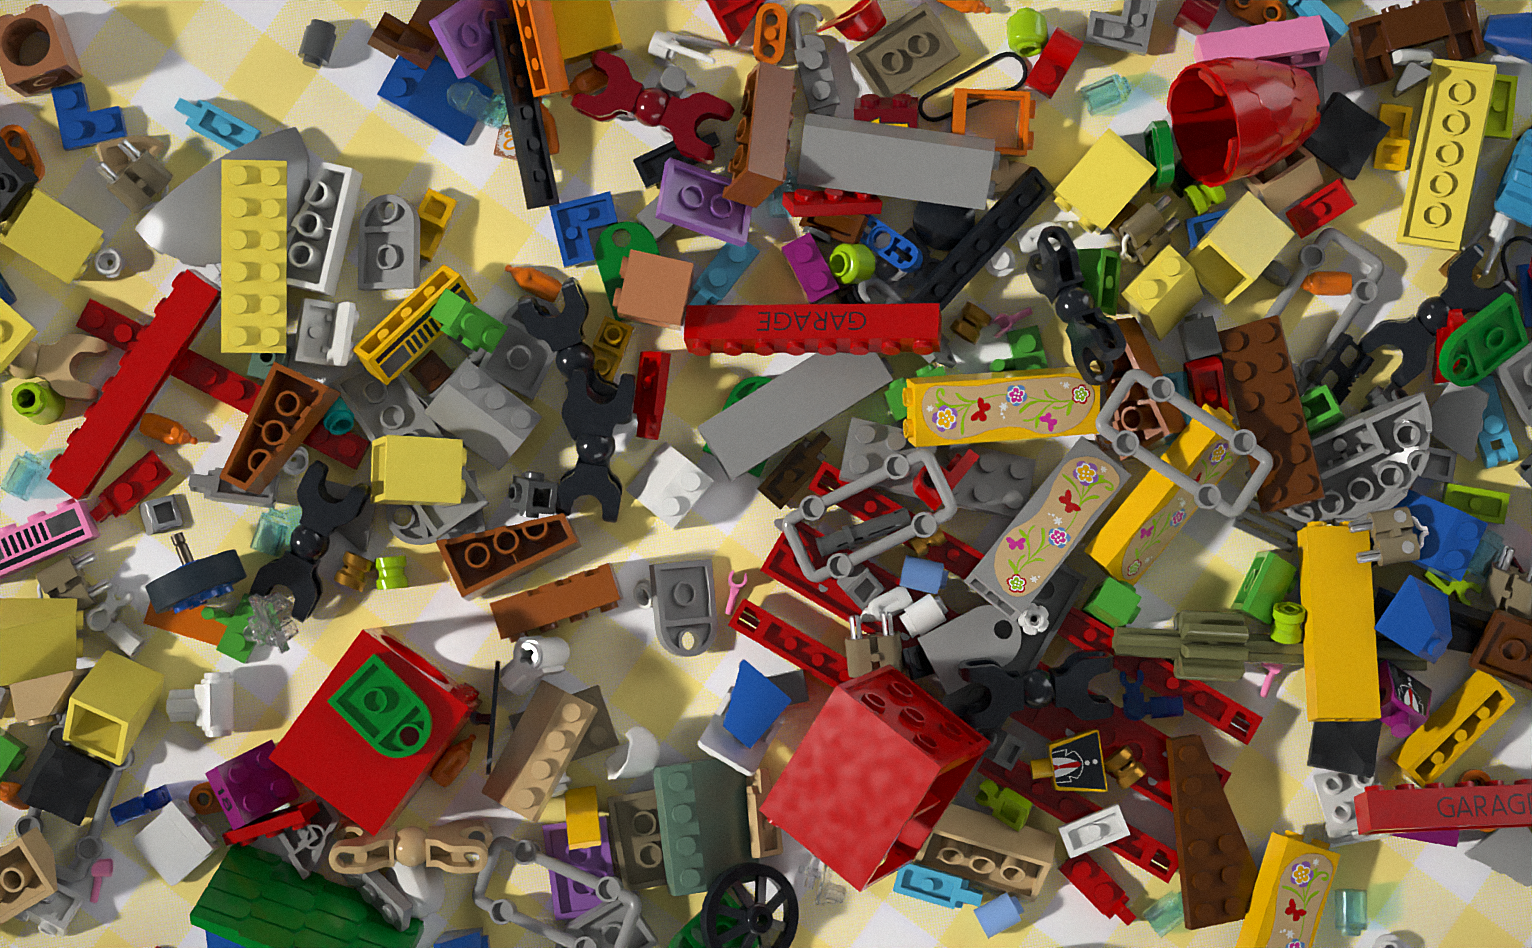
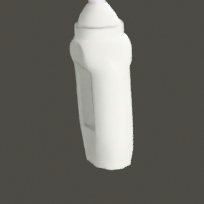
[1390,47,1443,67]
[1015,221,1075,253]
[860,586,913,623]

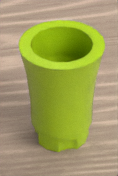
[11,381,66,425]

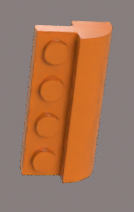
[506,0,570,97]

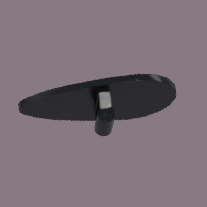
[470,660,500,775]

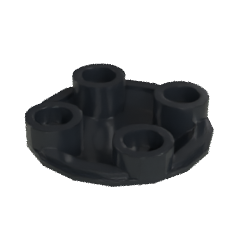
[913,201,975,252]

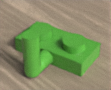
[989,325,1048,372]
[201,593,275,664]

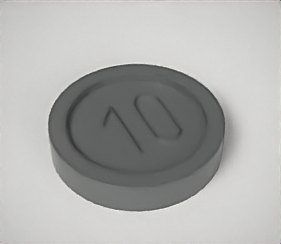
[802,226,833,245]

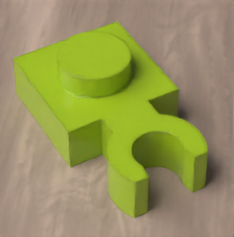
[1422,570,1482,606]
[975,779,1033,832]

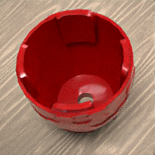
[1167,57,1321,188]

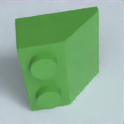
[1230,551,1298,626]

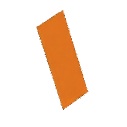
[143,600,233,646]

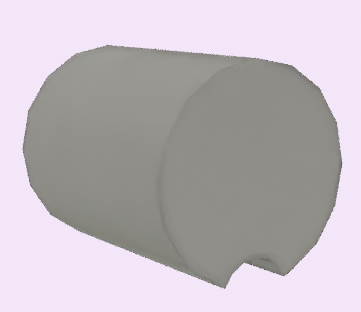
[655,66,688,98]

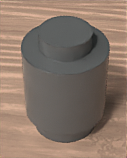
[298,19,337,69]

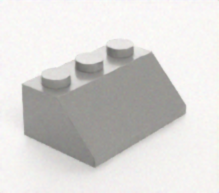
[423,358,542,470]

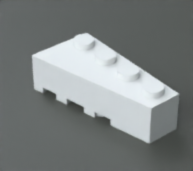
[287,162,363,297]

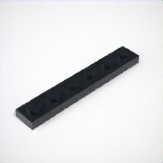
[489,17,560,210]
[905,166,1055,311]

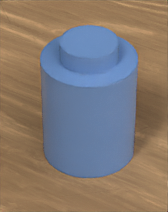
[899,555,949,595]

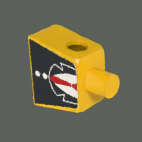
[1030,728,1108,792]

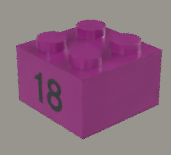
[205,739,300,830]

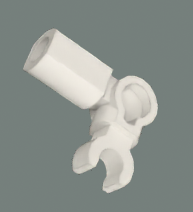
[86,584,145,657]

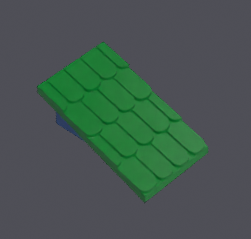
[190,842,424,948]

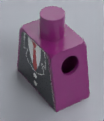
[1378,659,1432,738]

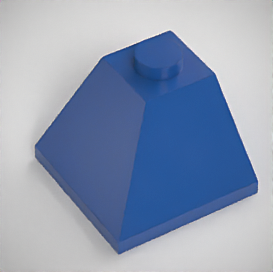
[1374,575,1452,664]

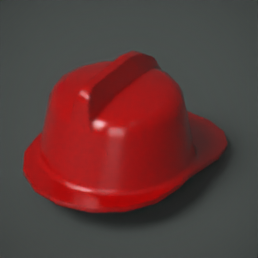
[816,0,886,42]

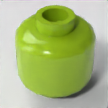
[1006,7,1049,57]
[828,243,876,285]

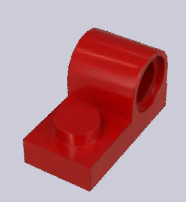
[1024,26,1084,99]
[1285,177,1358,239]
[1183,355,1230,414]
[912,449,980,511]

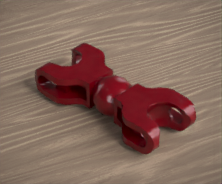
[570,50,735,165]

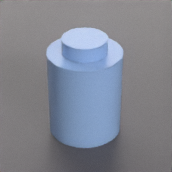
[973,892,1024,939]

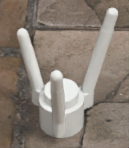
[648,30,721,87]
[1462,212,1517,285]

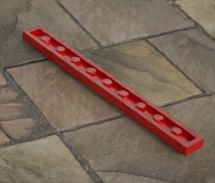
[75,298,371,470]

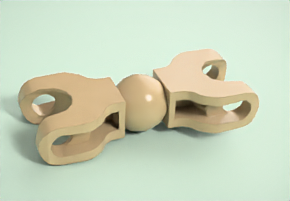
[0,333,108,402]
[328,820,494,874]

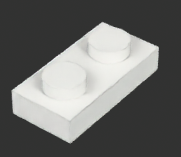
[1058,804,1130,858]

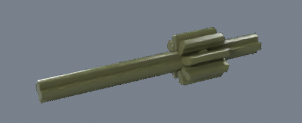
[1112,610,1428,682]

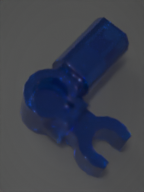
[1119,670,1184,722]
[110,784,173,827]

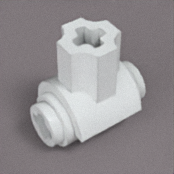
[500,635,570,696]
[166,672,235,737]

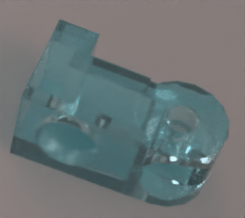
[447,82,508,129]

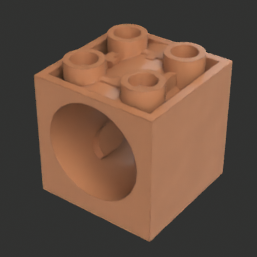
[0,4,84,97]
[613,249,695,331]

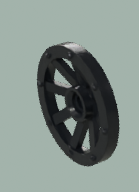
[700,862,799,948]

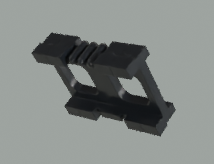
[1306,332,1375,405]

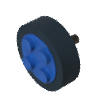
[145,532,247,614]

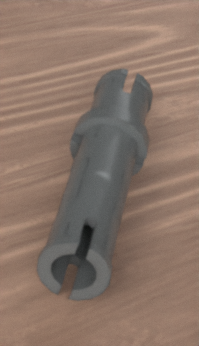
[815,507,912,557]

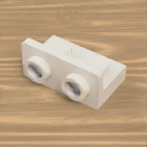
[14,883,84,938]

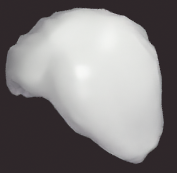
[604,726,660,780]
[385,861,445,919]

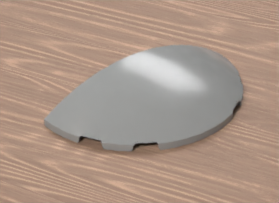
[135,127,310,268]
[1245,392,1433,526]

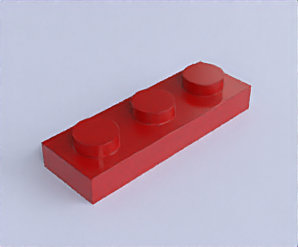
[782,188,883,217]
[221,799,320,846]

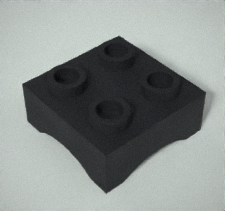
[1302,92,1391,180]
[0,136,39,223]
[1307,719,1382,778]
[17,739,111,826]

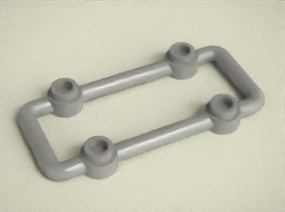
[1263,228,1385,397]
[1095,369,1273,517]
[782,449,957,583]
[15,706,135,882]
[472,836,642,948]

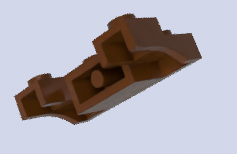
[367,0,460,71]
[1347,0,1486,89]

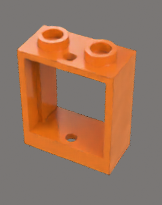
[950,88,1036,157]

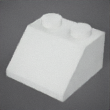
[626,442,714,530]

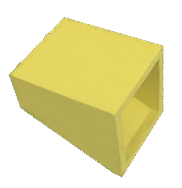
[1052,128,1157,235]
[0,186,104,284]
[1184,191,1295,306]
[1117,245,1204,342]
[370,435,467,506]
[0,598,84,686]
[62,650,165,766]

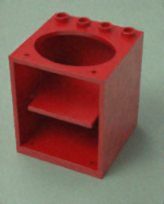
[268,627,483,836]
[759,664,991,892]

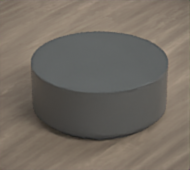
[1261,260,1291,287]

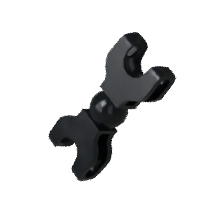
[1026,226,1126,386]
[1358,242,1518,388]
[518,277,632,441]
[556,366,636,523]
[249,460,371,623]
[958,650,1114,729]

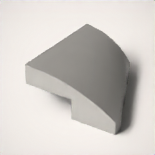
[1430,382,1489,462]
[1464,827,1532,887]

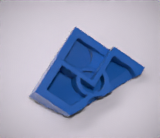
[1481,12,1532,64]
[722,659,792,749]

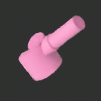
[988,307,1033,338]
[725,570,747,615]
[1259,663,1283,698]
[90,858,113,903]

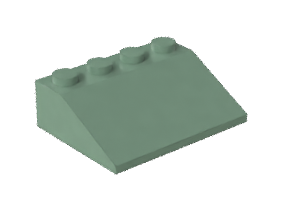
[653,757,759,897]

